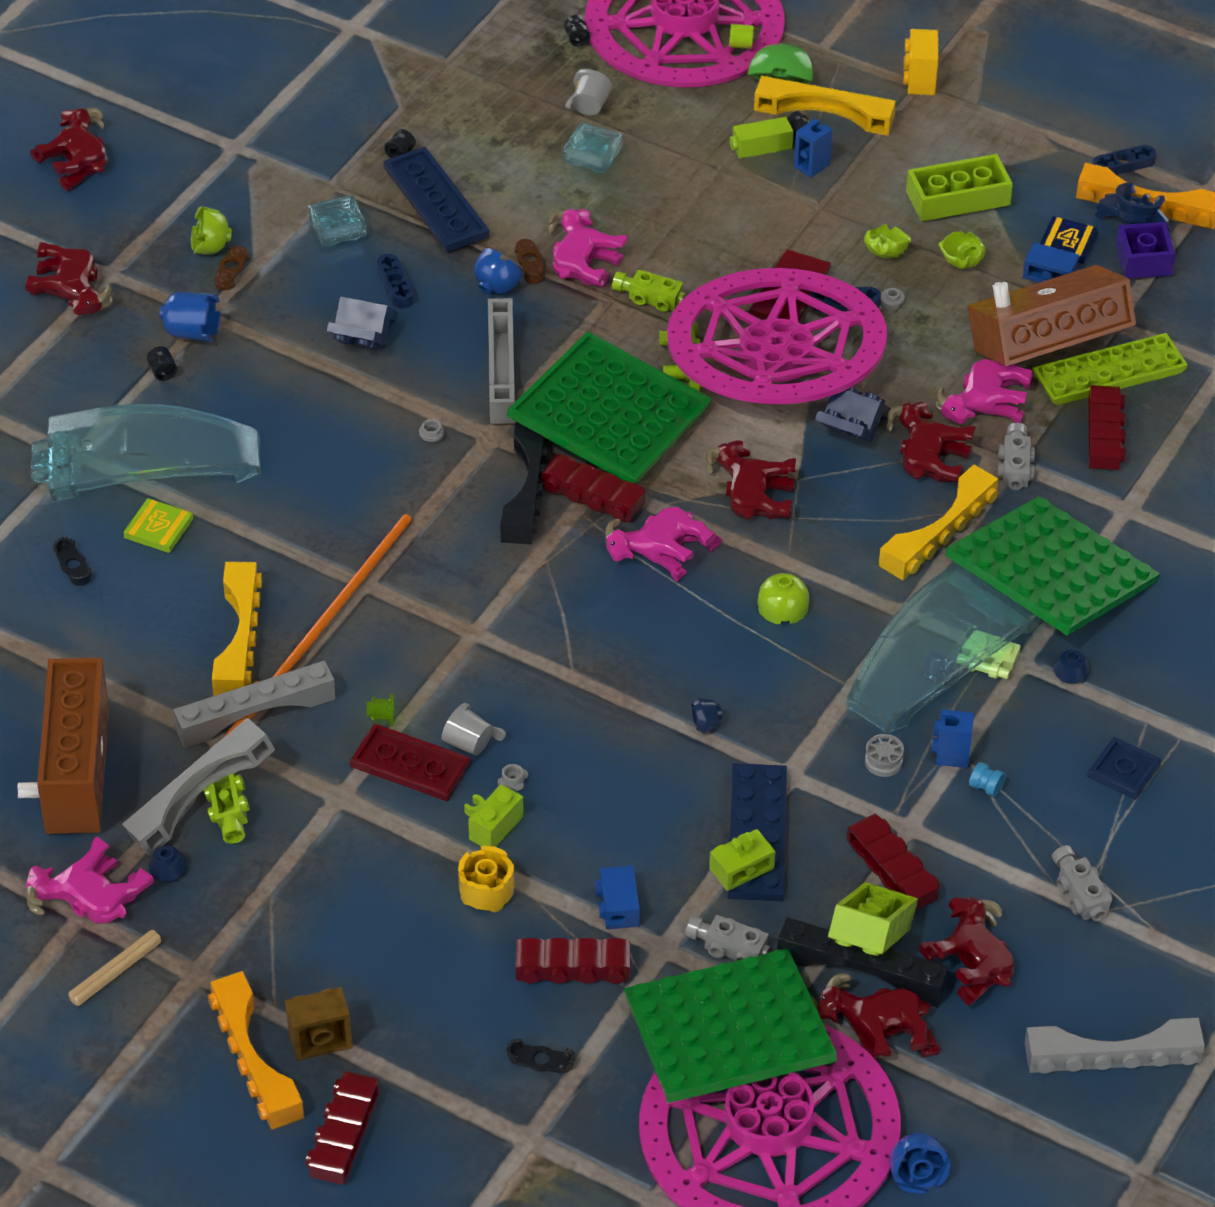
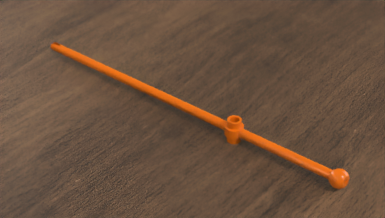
[221,514,411,740]

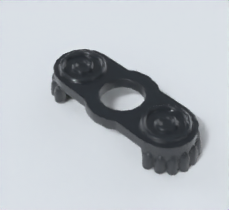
[53,537,92,586]
[507,1038,575,1073]

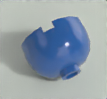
[474,248,523,294]
[889,1133,951,1194]

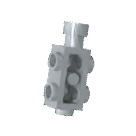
[997,423,1035,490]
[1052,845,1112,921]
[685,915,771,961]

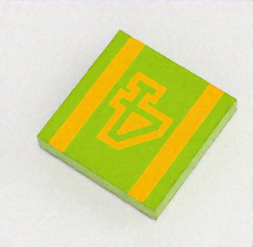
[123,498,194,553]

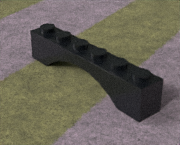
[500,421,550,545]
[777,917,949,1008]

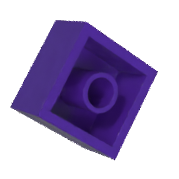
[1115,222,1175,278]

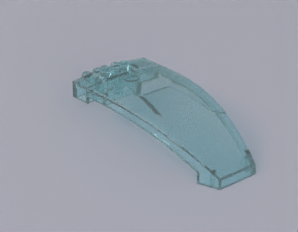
[31,404,261,502]
[845,563,1044,733]

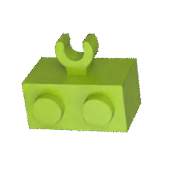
[464,784,524,847]
[709,829,775,891]

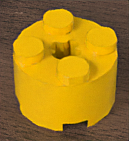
[458,846,515,912]

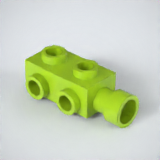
[612,269,686,312]
[204,773,250,844]

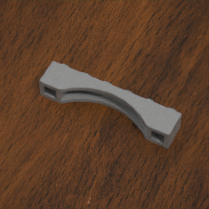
[488,298,515,424]
[173,661,335,749]
[122,718,275,856]
[1024,1018,1205,1073]

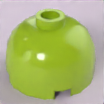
[191,206,232,255]
[757,573,809,624]

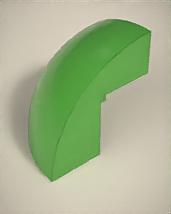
[748,43,812,84]

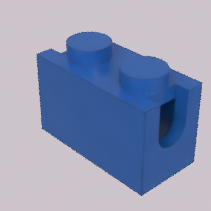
[794,118,832,178]
[1023,242,1079,283]
[931,709,974,768]
[595,865,640,930]

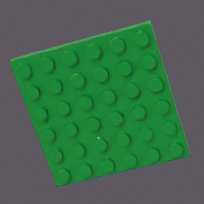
[507,331,712,484]
[945,496,1160,636]
[624,949,837,1104]

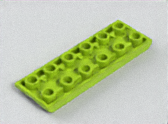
[1032,333,1188,405]

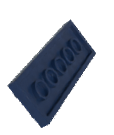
[384,147,489,252]
[727,763,787,901]

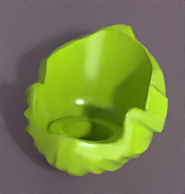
[864,224,911,259]
[939,231,986,269]

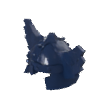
[1094,182,1171,238]

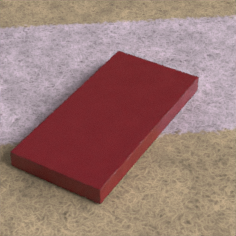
[750,249,831,322]
[350,723,471,802]

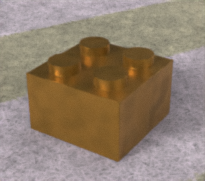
[285,987,352,1061]

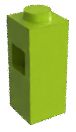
[729,117,793,159]

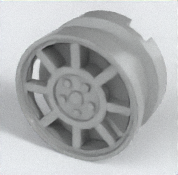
[865,734,904,777]

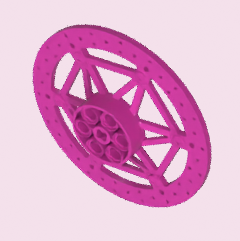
[585,0,785,87]
[667,268,887,404]
[639,1024,901,1207]

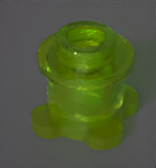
[366,693,395,726]

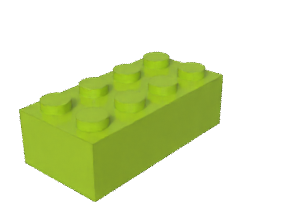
[906,154,1013,222]
[828,882,918,955]

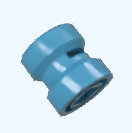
[969,762,1006,797]

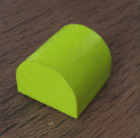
[729,24,754,49]

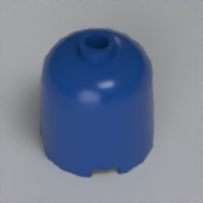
[159,292,221,342]

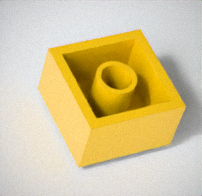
[903,29,938,95]

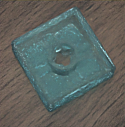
[563,122,623,173]
[308,195,367,246]

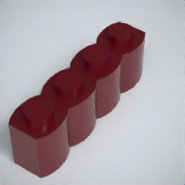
[1088,385,1126,470]
[542,454,645,522]
[847,813,940,911]
[516,938,630,984]
[305,1071,380,1185]

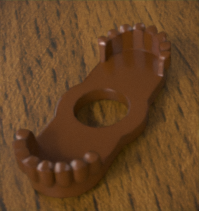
[515,239,545,284]
[215,246,249,291]

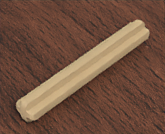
[68,930,161,1006]

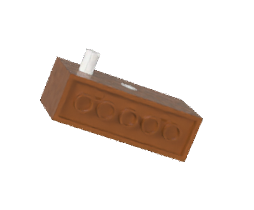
[967,265,1136,366]
[18,658,110,834]

